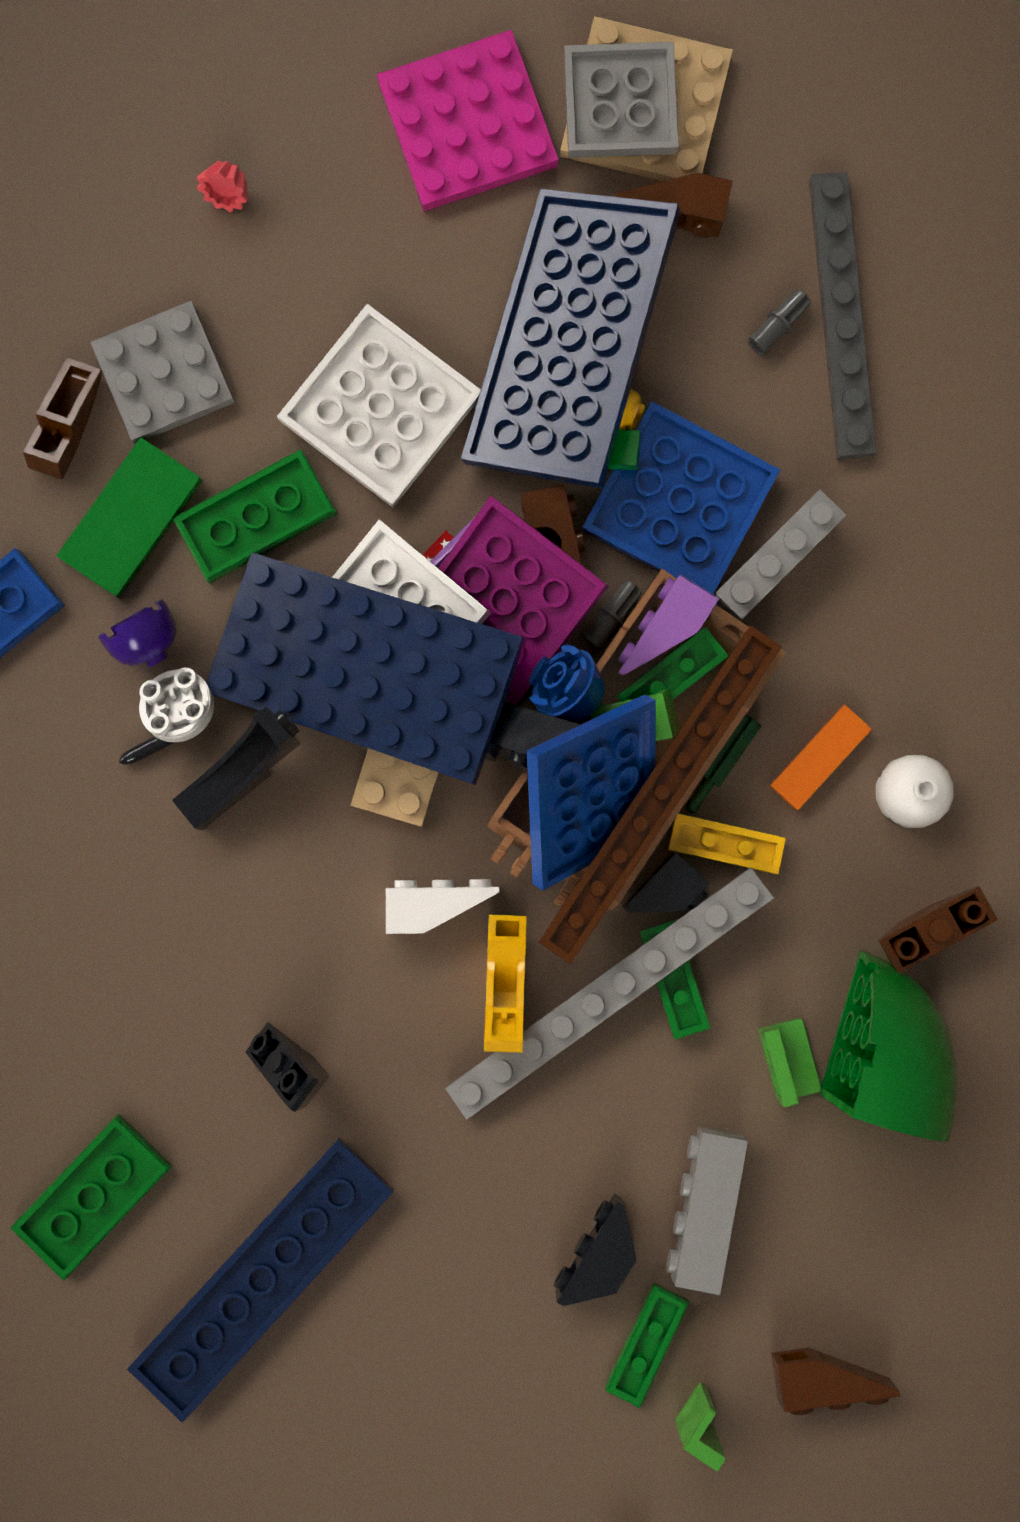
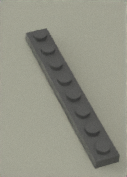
[809,172,876,460]

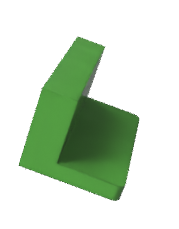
[758,1018,821,1107]
[675,1382,726,1472]

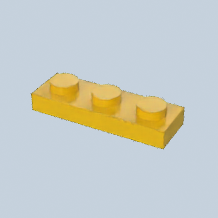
[667,814,786,874]

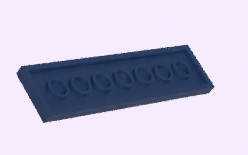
[127,1137,394,1423]

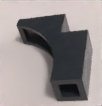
[172,706,301,830]

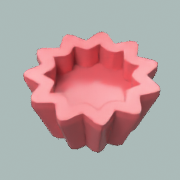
[196,161,248,213]

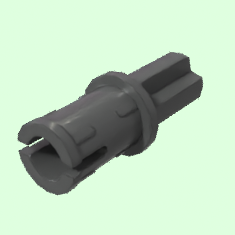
[748,290,811,355]
[582,581,642,651]

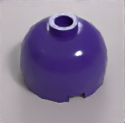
[98,598,176,668]

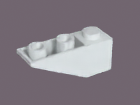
[386,879,499,934]

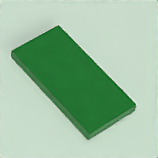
[56,437,203,599]
[172,449,337,584]
[10,1114,173,1281]

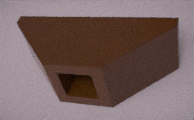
[878,886,998,973]

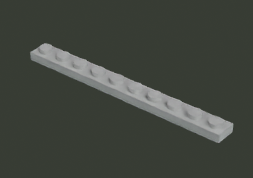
[445,868,774,1120]

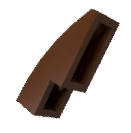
[23,358,102,480]

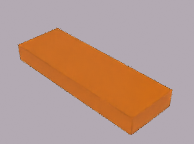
[769,704,872,811]

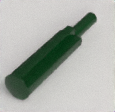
[686,714,761,814]

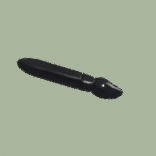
[119,736,175,765]

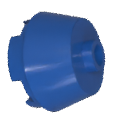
[529,645,605,722]

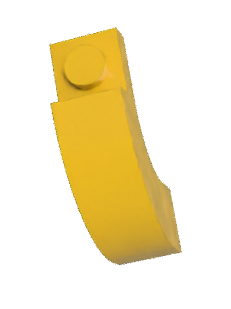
[484,915,526,1053]

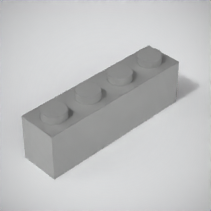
[714,489,846,621]
[666,1126,748,1295]

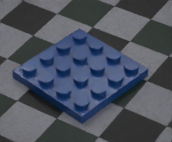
[581,401,780,594]
[527,694,656,891]

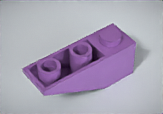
[618,574,719,676]

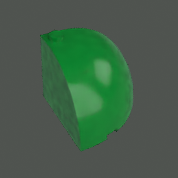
[818,951,957,1142]

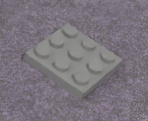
[564,42,679,158]
[90,301,235,444]

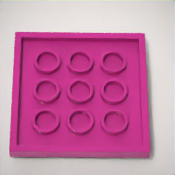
[376,29,559,212]

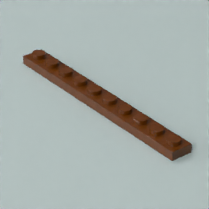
[538,625,782,964]

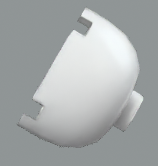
[876,755,954,828]

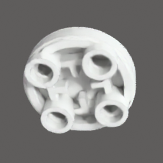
[139,667,215,743]

